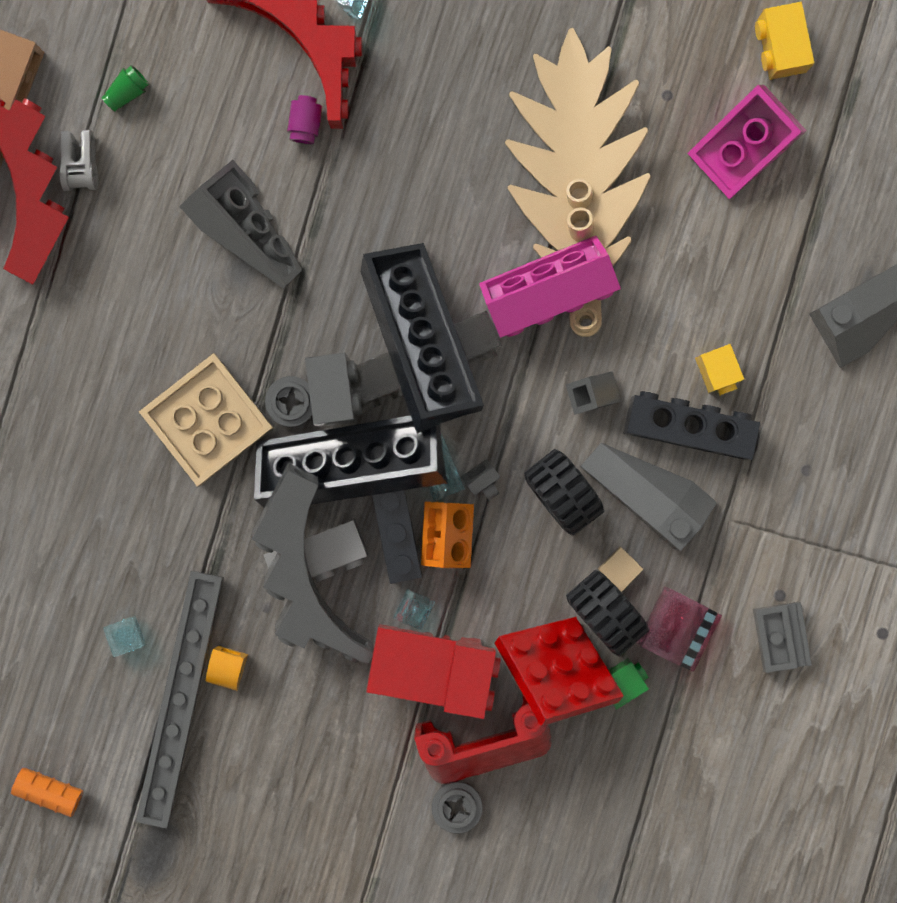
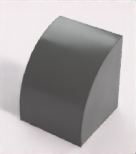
[566,371,621,415]

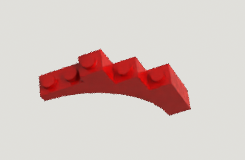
[207,0,362,129]
[0,98,69,284]

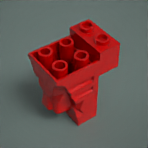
[366,624,501,719]

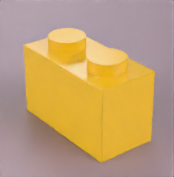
[755,1,814,80]

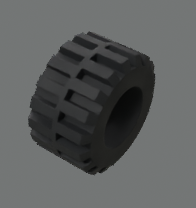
[524,449,604,536]
[566,570,649,657]

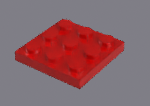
[494,617,624,726]

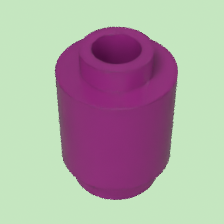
[287,95,322,144]

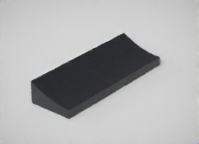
[360,243,484,434]
[254,416,448,508]

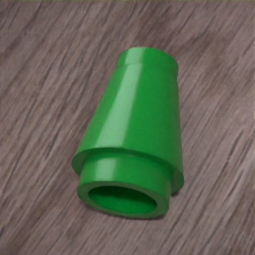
[101,65,149,112]

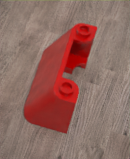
[414,694,552,784]

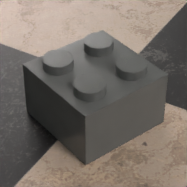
[305,353,363,427]

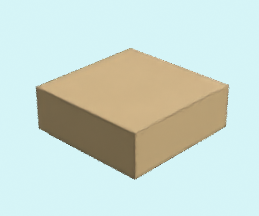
[598,546,643,592]

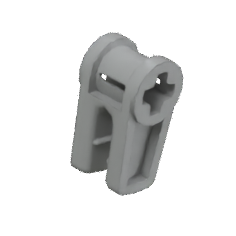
[60,130,99,192]

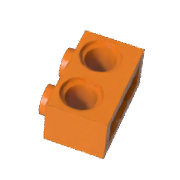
[421,501,474,568]

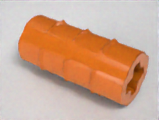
[11,768,83,817]

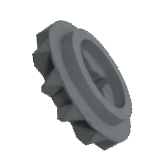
[265,376,312,427]
[432,781,483,834]

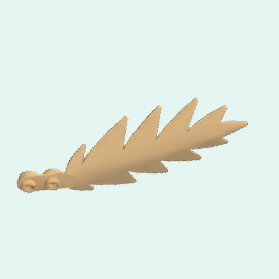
[505,28,650,337]

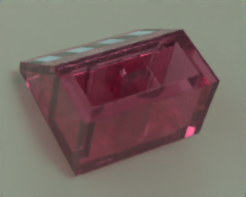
[636,586,722,672]

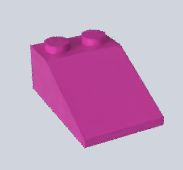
[687,85,807,199]

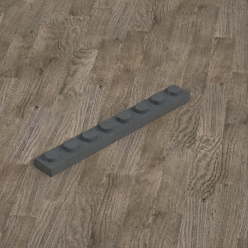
[136,570,224,829]

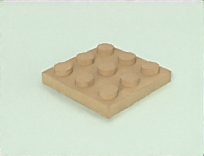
[139,353,274,487]

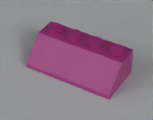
[479,235,621,338]

